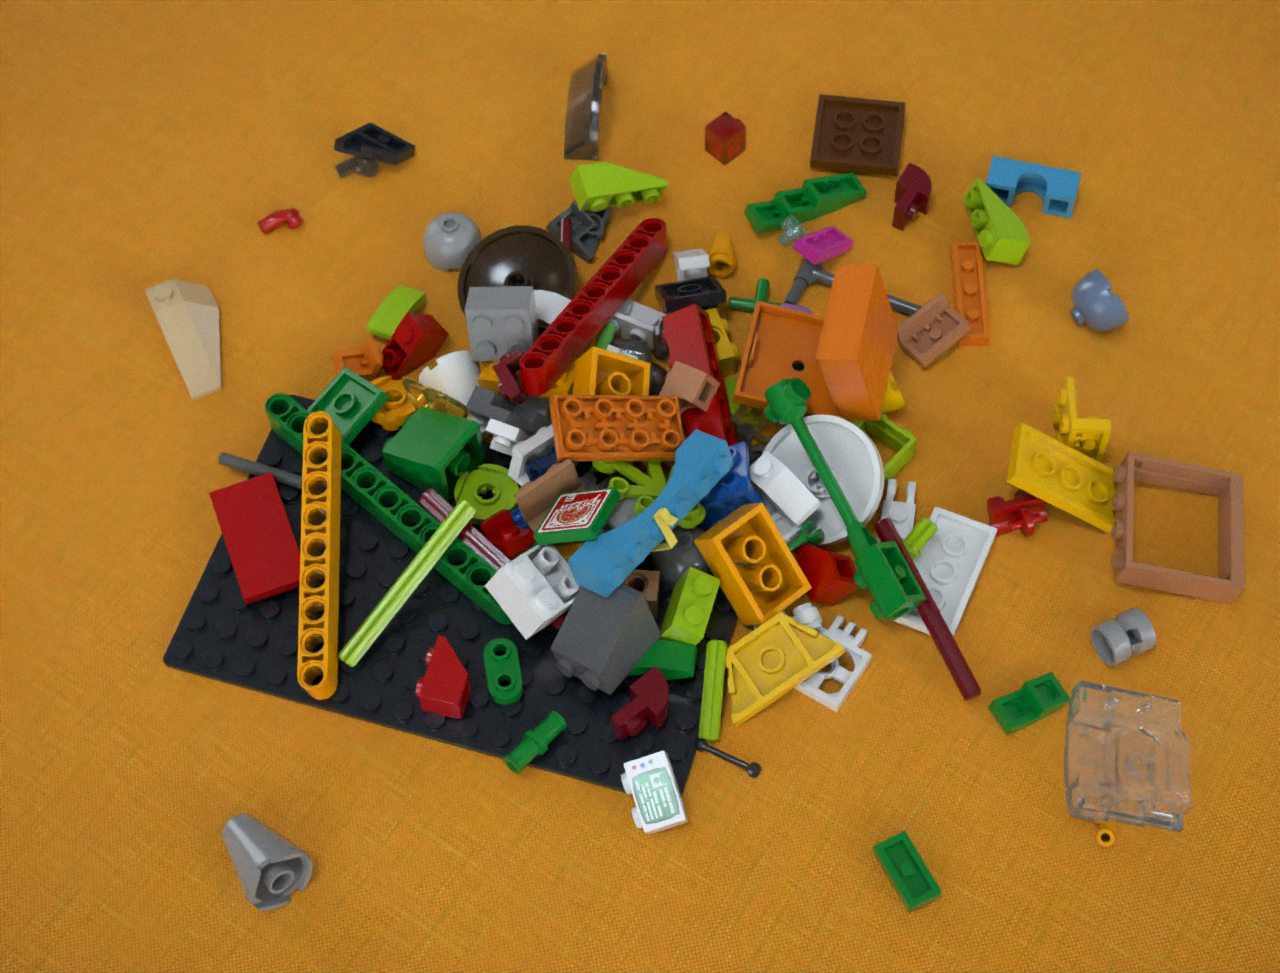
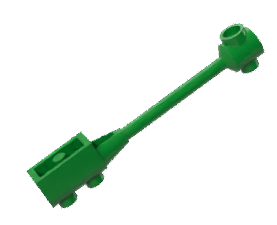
[764,378,927,622]

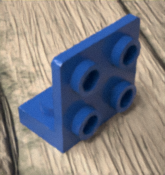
[699,441,766,531]

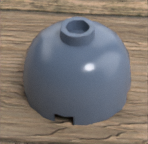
[1070,269,1129,332]

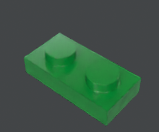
[873,831,942,913]

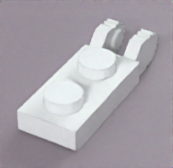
[878,479,916,543]

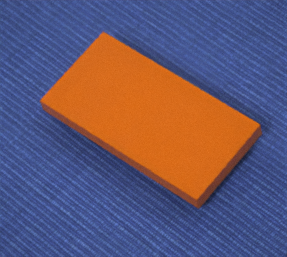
[549,394,684,461]

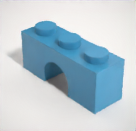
[986,156,1081,219]

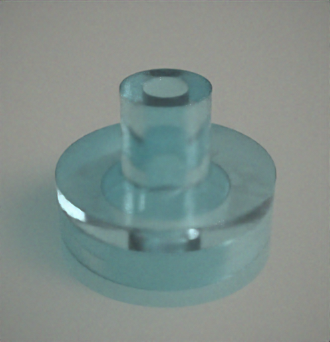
[778,215,809,246]

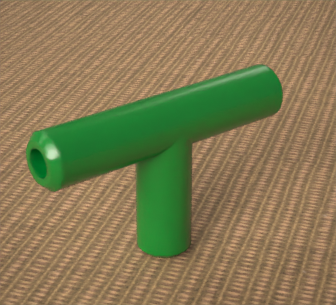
[728,278,783,312]

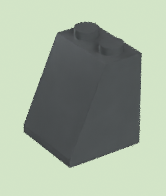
[550,583,662,695]

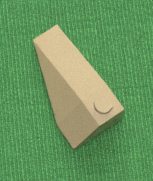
[145,279,222,401]

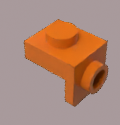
[331,338,383,381]

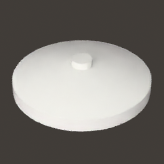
[760,415,884,546]

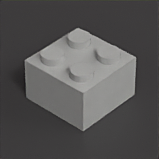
[465,286,539,361]

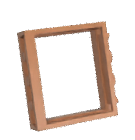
[1111,452,1245,604]

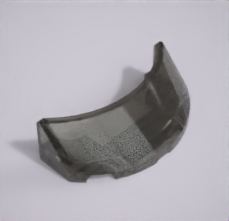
[564,54,608,161]

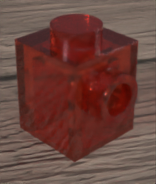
[705,111,746,166]

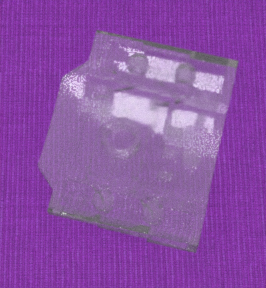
[1064,680,1193,832]

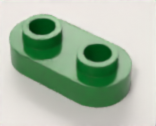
[483,638,523,705]

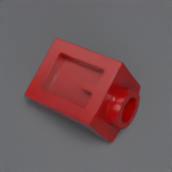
[480,509,536,558]

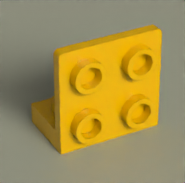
[1052,376,1111,463]

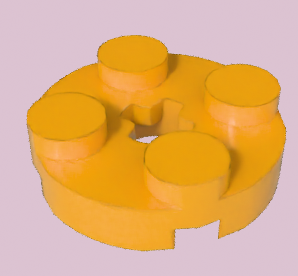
[370,376,425,431]

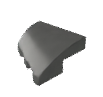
[546,200,612,263]
[465,386,552,432]

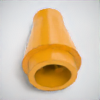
[708,233,736,277]

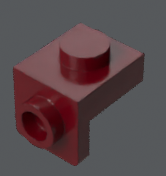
[492,350,531,405]

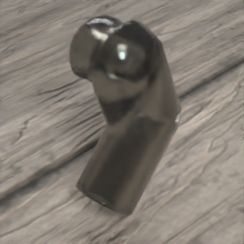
[335,156,379,179]
[736,422,763,467]

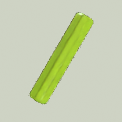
[699,640,727,741]

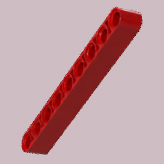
[519,218,668,396]

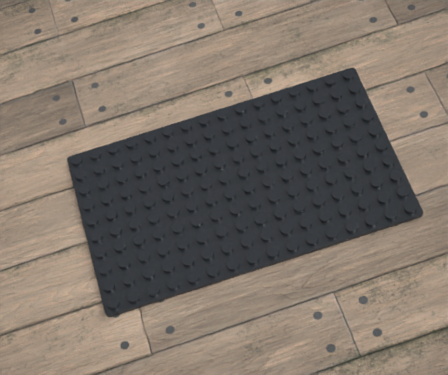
[163,395,738,798]

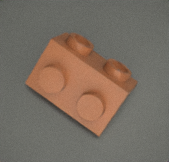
[897,293,971,368]

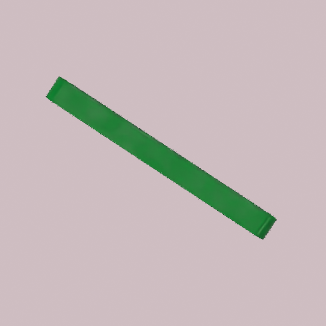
[265,393,513,625]

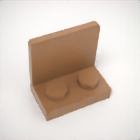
[514,458,585,547]

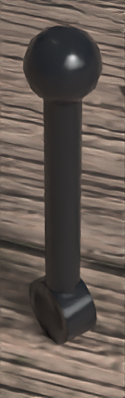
[694,738,762,778]

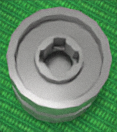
[1090,607,1156,667]

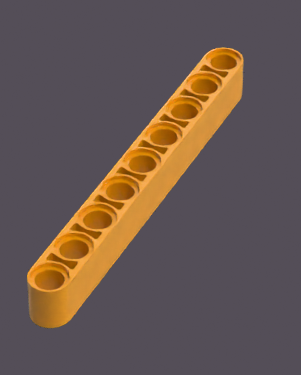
[297,411,342,700]

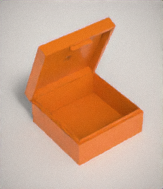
[732,265,898,421]

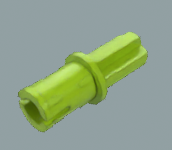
[901,517,938,560]

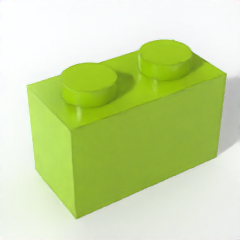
[659,566,721,645]

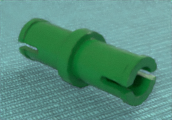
[503,711,567,774]

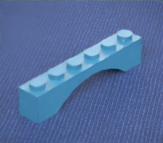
[567,429,734,598]

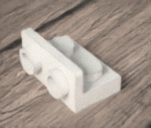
[607,299,667,349]

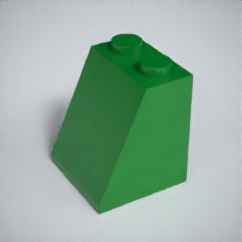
[381,406,485,503]

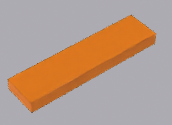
[950,241,990,346]

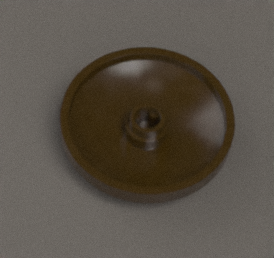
[457,225,578,336]

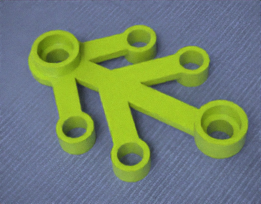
[592,461,706,529]

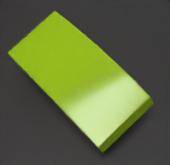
[366,284,426,340]

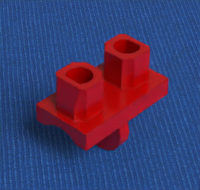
[987,489,1048,537]

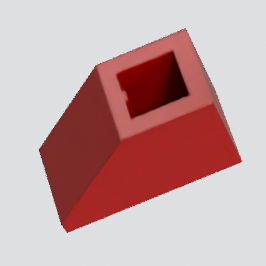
[382,313,449,380]
[794,543,859,606]
[415,635,471,720]

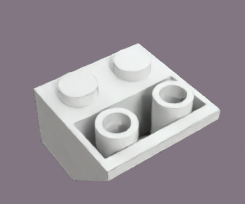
[485,544,581,640]

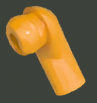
[1090,805,1116,847]

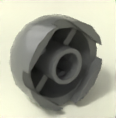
[650,524,713,590]

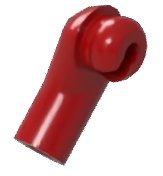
[257,208,303,234]

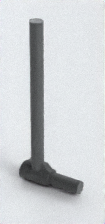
[784,258,922,316]

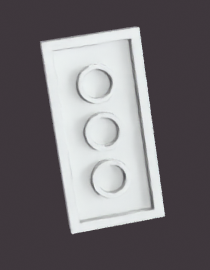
[893,506,998,637]

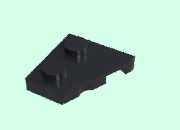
[334,122,416,165]

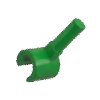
[787,521,825,552]

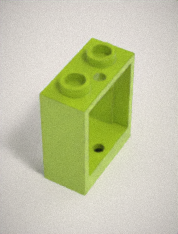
[849,412,917,487]

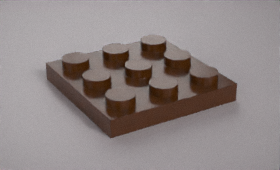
[810,94,905,176]

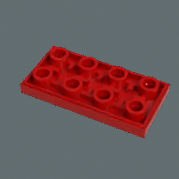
[209,472,300,605]

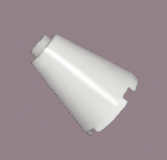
[419,350,490,439]

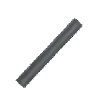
[218,452,302,490]

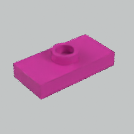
[793,225,854,265]

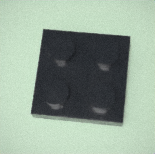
[654,276,727,314]

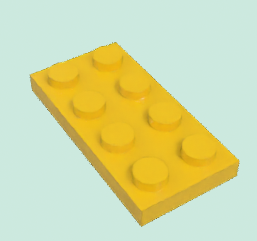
[1007,423,1117,534]

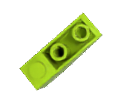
[569,162,669,212]
[964,178,1031,265]

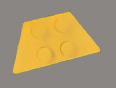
[726,612,846,727]

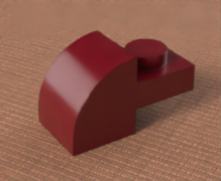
[892,163,932,231]
[611,666,669,741]

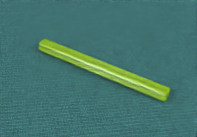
[338,499,476,667]

